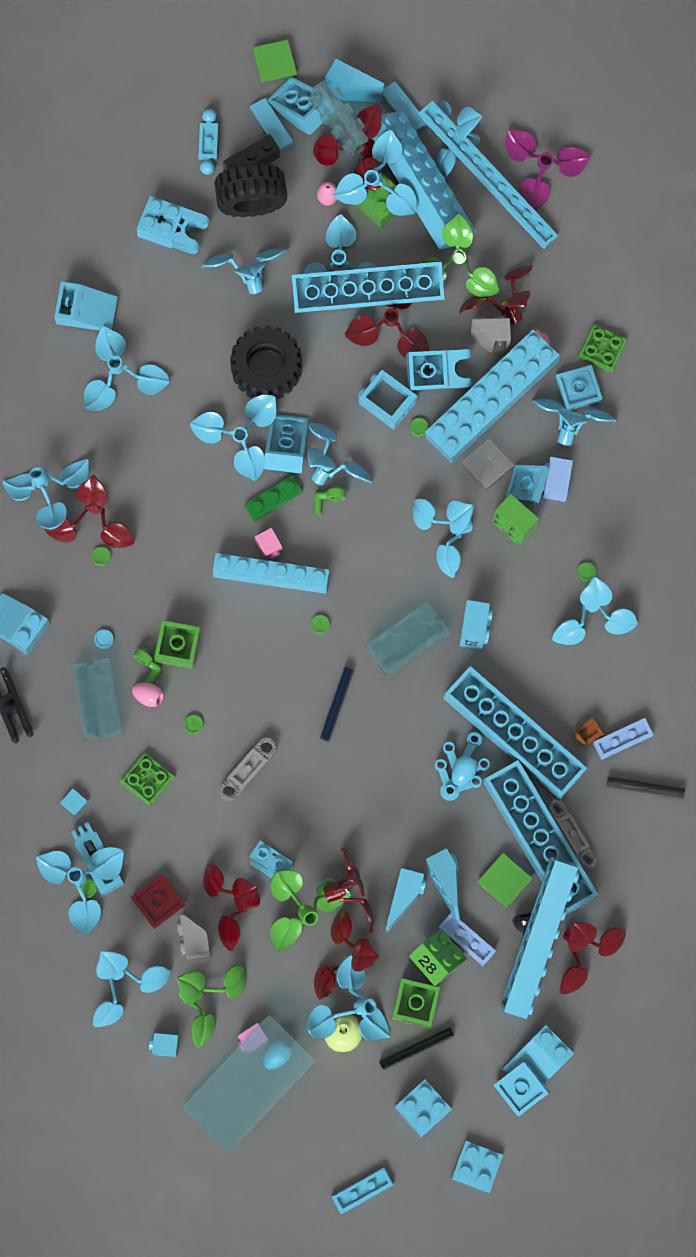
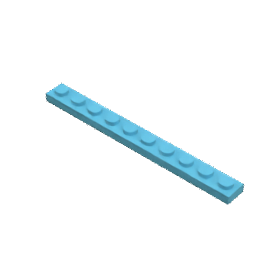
[418,101,558,249]

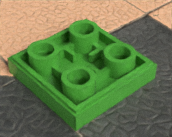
[252,40,297,83]
[578,324,628,373]
[120,752,175,807]
[477,853,532,909]

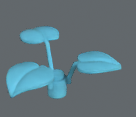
[435,100,483,179]
[333,130,417,216]
[302,214,377,274]
[202,248,288,294]
[84,326,170,411]
[190,395,276,481]
[532,398,617,446]
[308,422,372,485]
[3,459,89,530]
[413,499,474,578]
[552,576,638,645]
[36,847,124,934]
[92,950,171,1027]
[307,955,390,1041]

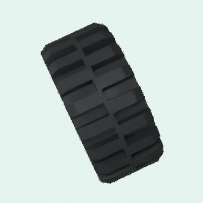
[214,163,287,217]
[230,325,302,399]

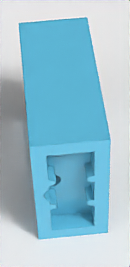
[358,370,418,430]
[249,841,293,878]

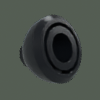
[512,913,531,936]

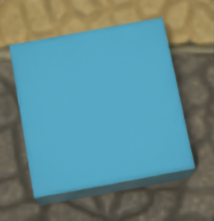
[60,789,88,816]

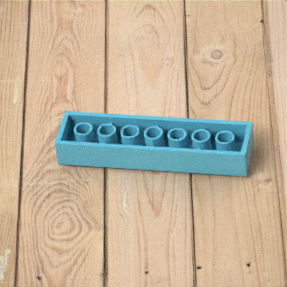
[372,111,476,249]
[292,262,445,313]
[425,330,560,464]
[444,666,587,800]
[483,760,598,915]
[500,856,580,1019]

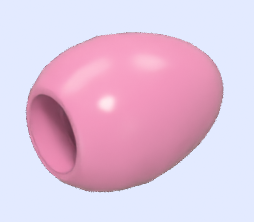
[317,182,337,206]
[132,682,163,707]

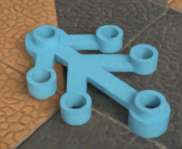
[435,732,490,801]

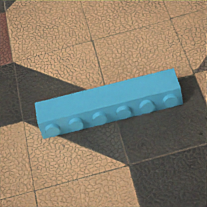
[213,553,329,594]

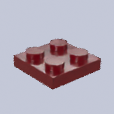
[130,874,186,930]

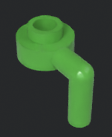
[314,486,346,515]
[133,648,162,684]

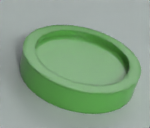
[410,418,428,437]
[92,547,111,566]
[577,562,596,582]
[311,615,330,634]
[184,715,203,734]
[77,879,97,899]

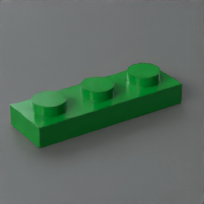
[244,476,302,522]

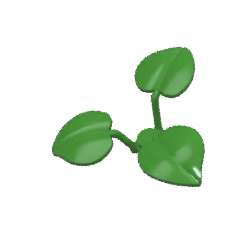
[420,213,500,297]
[270,870,351,952]
[176,965,247,1048]

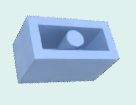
[543,457,573,502]

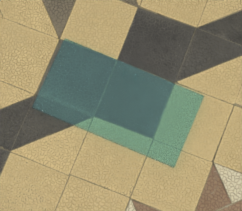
[182,1014,317,1153]

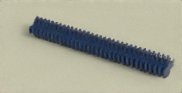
[320,667,354,742]

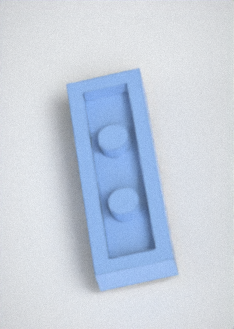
[593,718,654,760]
[438,913,496,967]

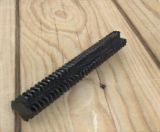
[606,776,685,799]
[379,1027,454,1070]

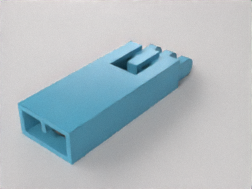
[70,821,124,896]

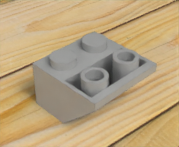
[470,316,511,353]
[177,915,210,960]

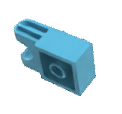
[137,196,210,254]
[406,349,474,391]

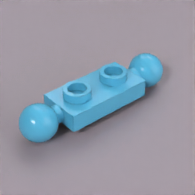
[198,109,218,175]

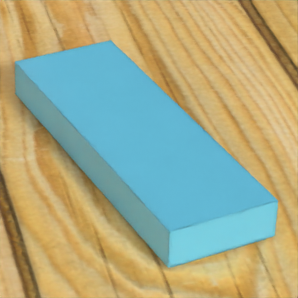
[383,81,427,132]
[249,98,293,151]
[331,1167,394,1214]

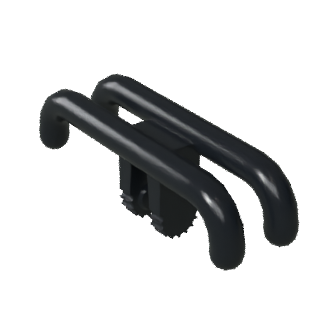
[0,667,34,744]

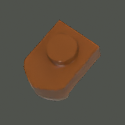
[575,718,605,746]

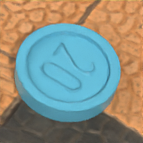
[94,630,114,649]

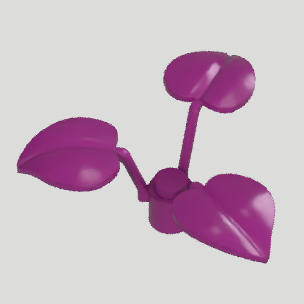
[506,129,591,209]

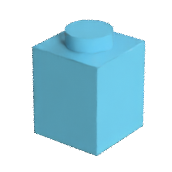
[149,1033,179,1057]

